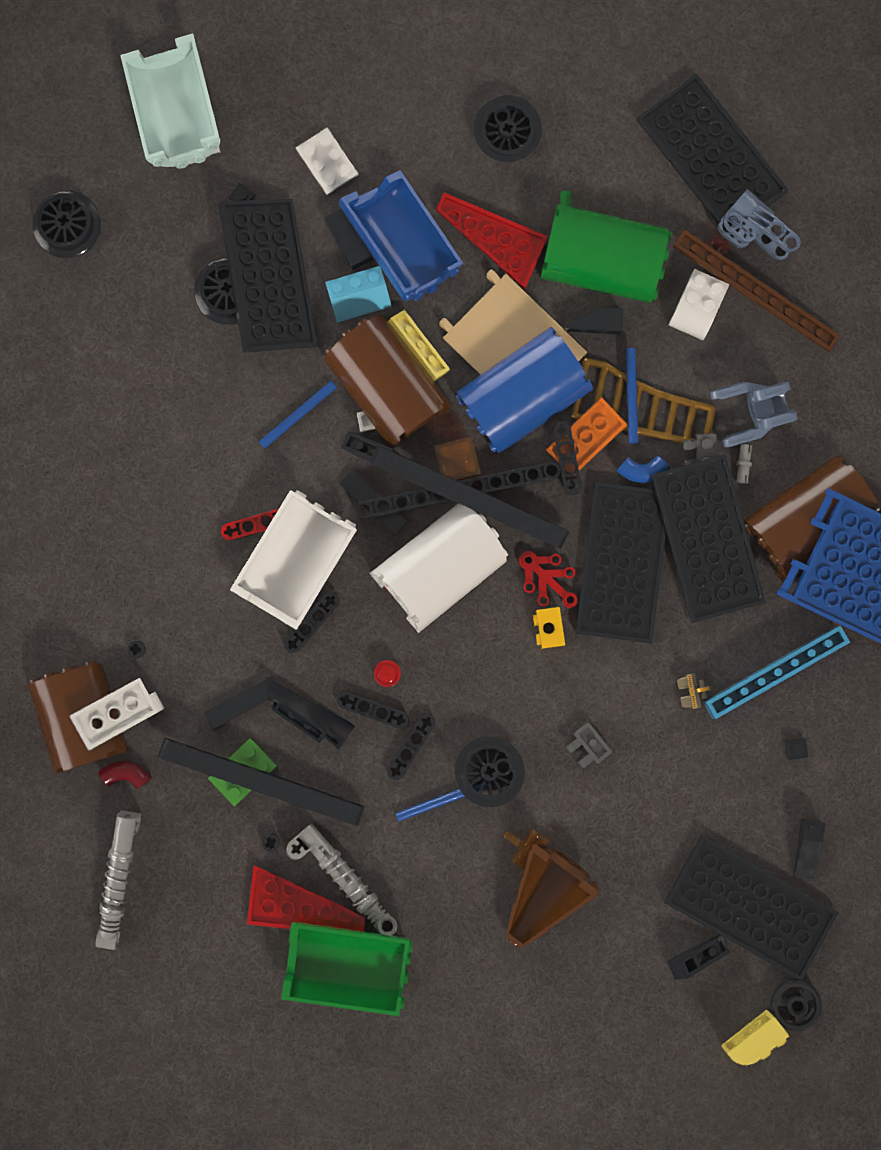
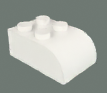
[669,269,729,340]

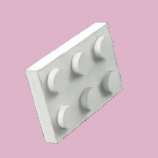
[296,128,358,196]

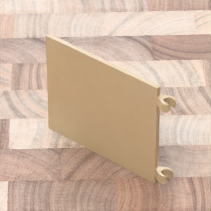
[439,270,587,375]

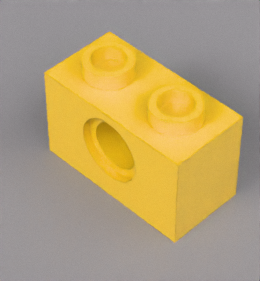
[533,607,565,649]

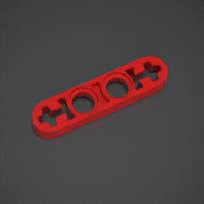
[221,509,279,541]

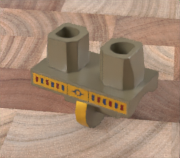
[677,673,711,709]

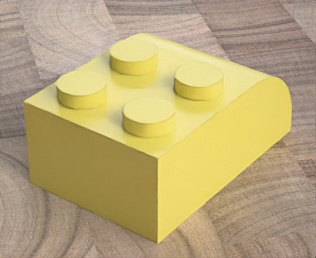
[721,1009,789,1065]

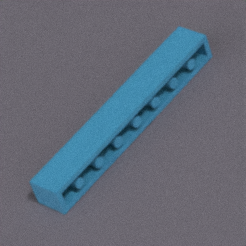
[703,626,850,719]

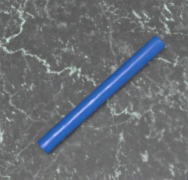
[626,348,638,444]
[259,381,337,449]
[395,780,488,822]

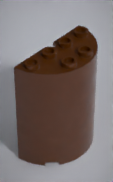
[28,660,129,775]

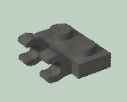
[683,433,717,466]
[566,722,612,768]

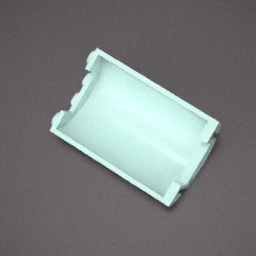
[121,33,220,169]

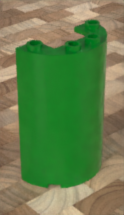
[540,204,672,303]
[281,921,413,1016]

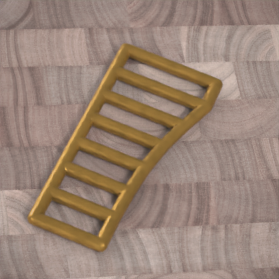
[571,358,716,444]

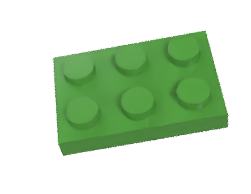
[208,738,277,807]

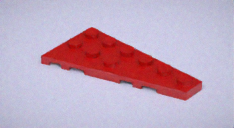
[436,193,548,289]
[247,865,366,932]

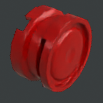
[374,660,401,687]

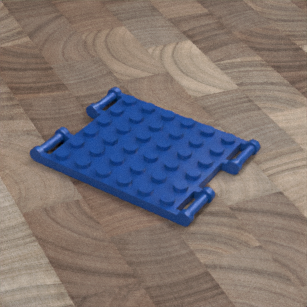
[776,488,881,644]

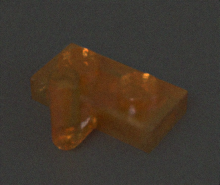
[504,829,549,870]

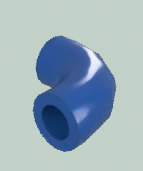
[617,456,670,483]

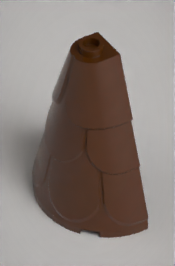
[506,843,599,948]

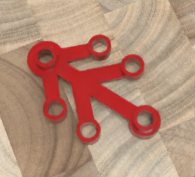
[519,551,578,608]

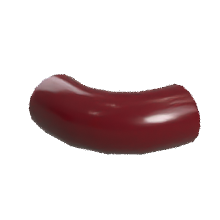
[98,761,152,790]

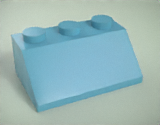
[325,266,392,323]

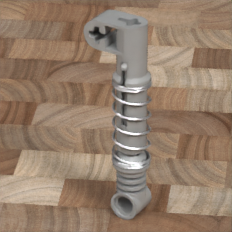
[96,810,141,950]
[286,823,397,935]

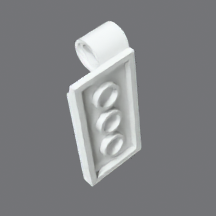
[69,678,164,751]

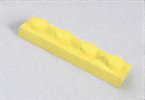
[388,310,450,381]

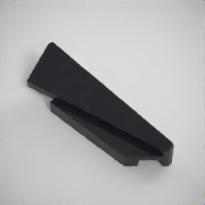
[264,681,355,749]

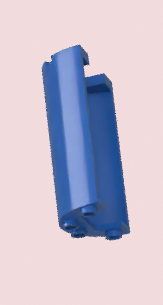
[339,170,463,301]
[455,327,593,454]

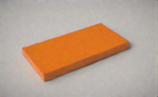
[546,397,628,477]

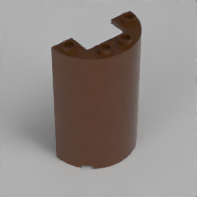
[324,314,453,449]
[744,456,881,582]

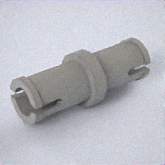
[736,444,752,484]

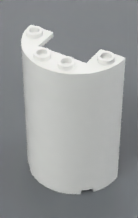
[230,490,357,630]
[370,503,508,633]

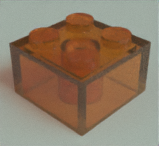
[434,436,481,481]

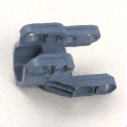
[718,189,801,260]
[710,382,798,448]

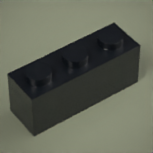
[324,208,372,271]

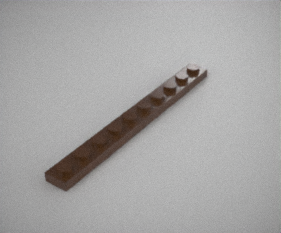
[672,229,840,352]

